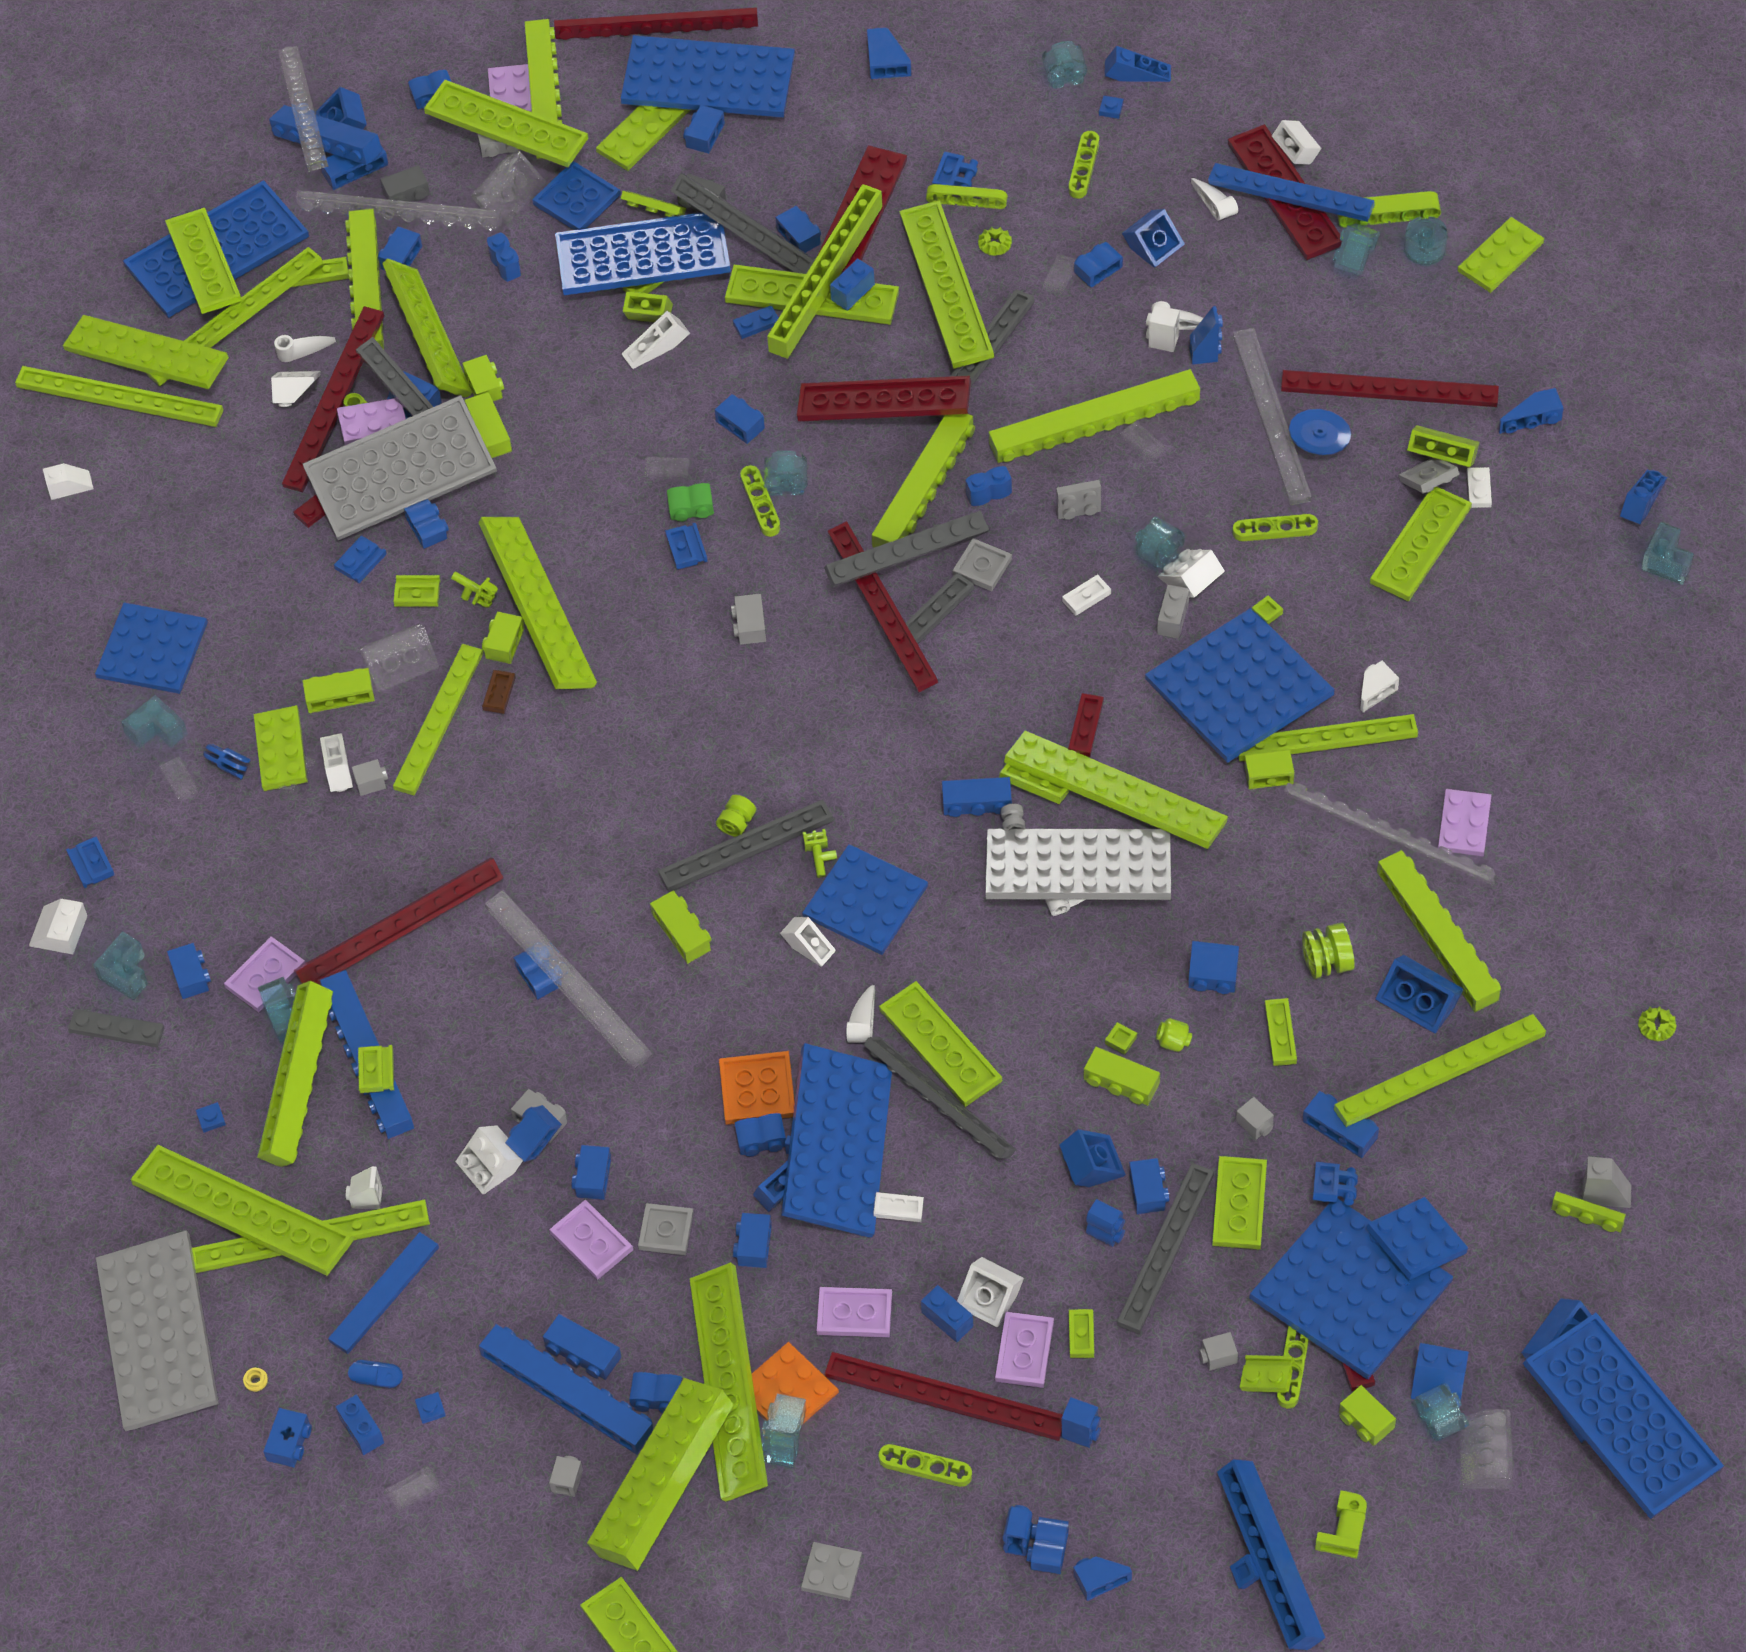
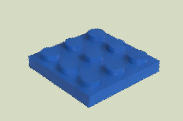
[532,161,621,230]
[1366,1197,1468,1280]

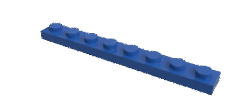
[1208,163,1375,222]

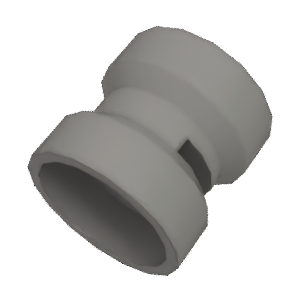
[1001,804,1026,831]

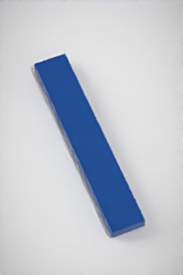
[328,1232,439,1354]

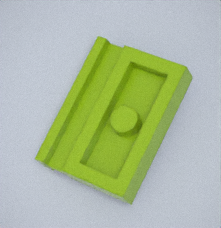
[393,575,441,607]
[358,1045,394,1093]
[1240,1355,1295,1393]

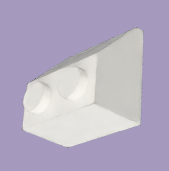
[29,899,87,954]
[957,1257,1024,1327]

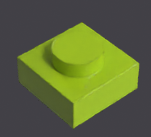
[1252,595,1283,625]
[1105,1022,1137,1055]

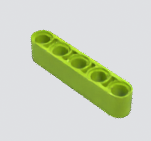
[1338,191,1441,227]

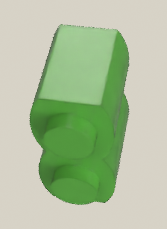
[667,483,714,521]

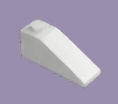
[622,311,690,369]
[320,733,353,792]

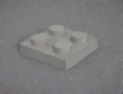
[1399,458,1459,493]
[1056,480,1101,520]
[953,538,1012,591]
[638,1203,694,1255]
[801,1542,862,1601]

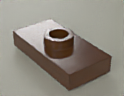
[482,670,516,714]

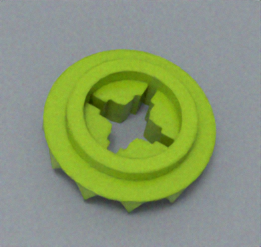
[978,227,1012,256]
[1638,1006,1677,1041]

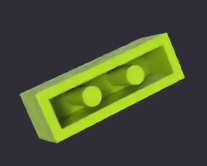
[464,392,512,458]
[1407,425,1480,467]
[302,668,375,713]
[650,890,712,964]
[1084,1047,1160,1106]

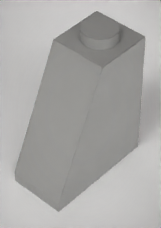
[1582,1157,1631,1208]

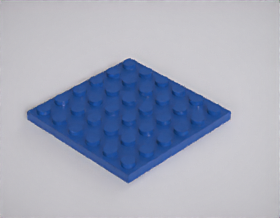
[1145,608,1334,763]
[1249,1198,1453,1379]

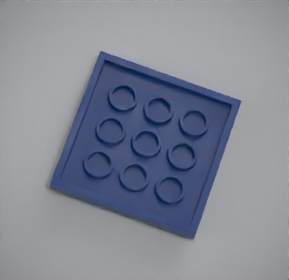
[95,603,208,694]
[802,844,928,955]

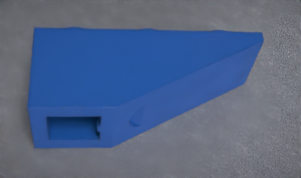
[1105,46,1171,82]
[1189,306,1223,365]
[1499,388,1564,434]
[1620,469,1668,524]

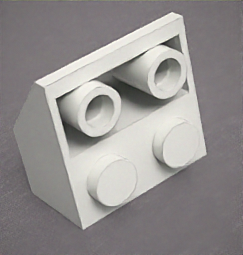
[1158,549,1224,597]
[455,1125,523,1194]

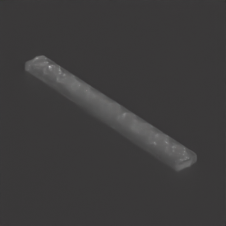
[278,45,329,172]
[296,190,503,230]
[1233,328,1312,506]
[1284,782,1498,886]
[485,890,653,1071]

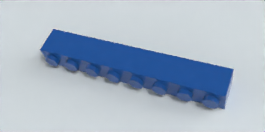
[320,970,414,1139]
[479,1324,654,1455]
[1217,1459,1326,1650]

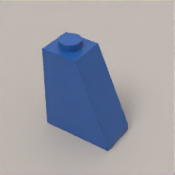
[867,28,911,79]

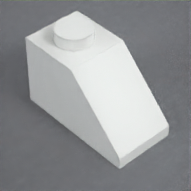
[43,463,93,500]
[1360,661,1399,712]
[780,917,836,967]
[346,1167,382,1209]

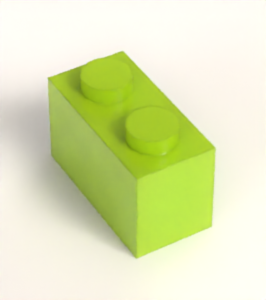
[623,291,673,322]
[463,355,504,401]
[482,611,525,664]
[1244,750,1294,789]
[1339,1385,1396,1446]

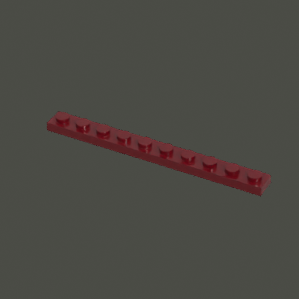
[554,7,758,40]
[282,306,385,493]
[1281,370,1499,407]
[828,521,938,693]
[294,858,503,984]
[825,1352,1063,1441]

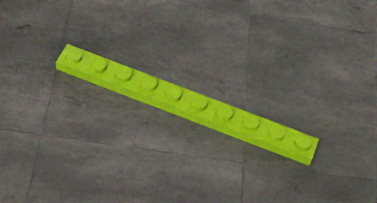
[146,247,323,386]
[15,366,223,427]
[1334,1014,1546,1127]
[192,1200,430,1273]

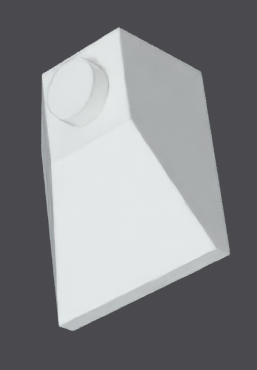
[271,371,320,407]

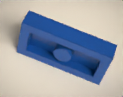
[733,306,778,339]

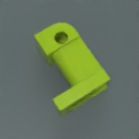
[1315,1490,1367,1559]

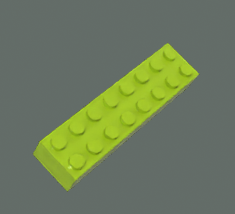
[587,1378,734,1571]

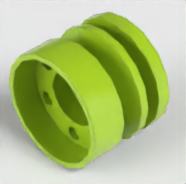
[1302,922,1355,979]

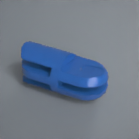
[203,744,251,779]
[348,1360,403,1388]

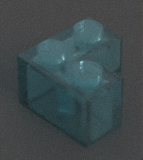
[1333,224,1380,275]
[1642,522,1694,585]
[121,695,188,748]
[93,931,148,1000]
[258,977,296,1045]
[762,1394,806,1468]

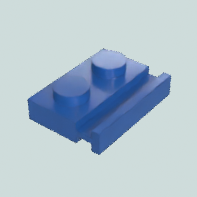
[665,523,708,570]
[334,535,387,583]
[66,836,115,888]

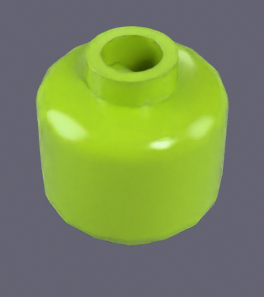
[1156,1018,1192,1052]

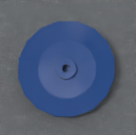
[1289,409,1351,455]

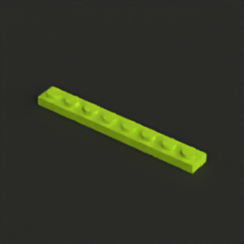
[393,644,483,796]
[1238,714,1418,761]

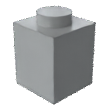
[352,759,388,796]
[1236,1097,1274,1139]
[1199,1332,1238,1371]
[549,1456,583,1497]

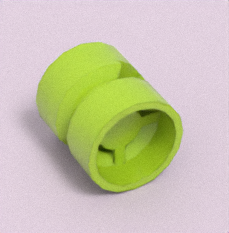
[716,794,756,837]

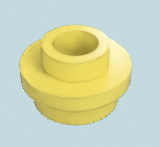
[243,1368,268,1392]

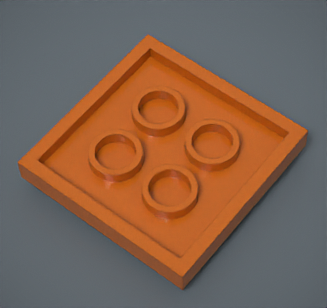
[719,1051,795,1125]
[752,1342,839,1440]

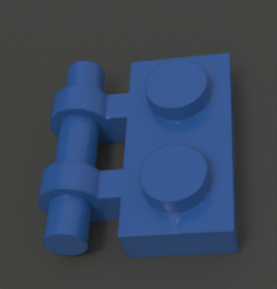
[932,151,978,187]
[1313,1162,1358,1205]

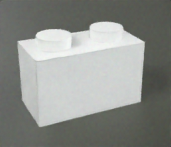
[1272,120,1321,164]
[1146,305,1180,352]

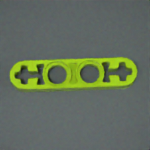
[1069,131,1099,199]
[926,184,1008,209]
[740,465,780,537]
[1233,514,1318,541]
[1277,1326,1309,1409]
[879,1444,972,1487]

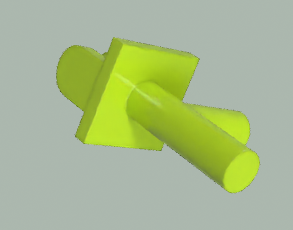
[451,571,498,608]
[803,829,837,878]

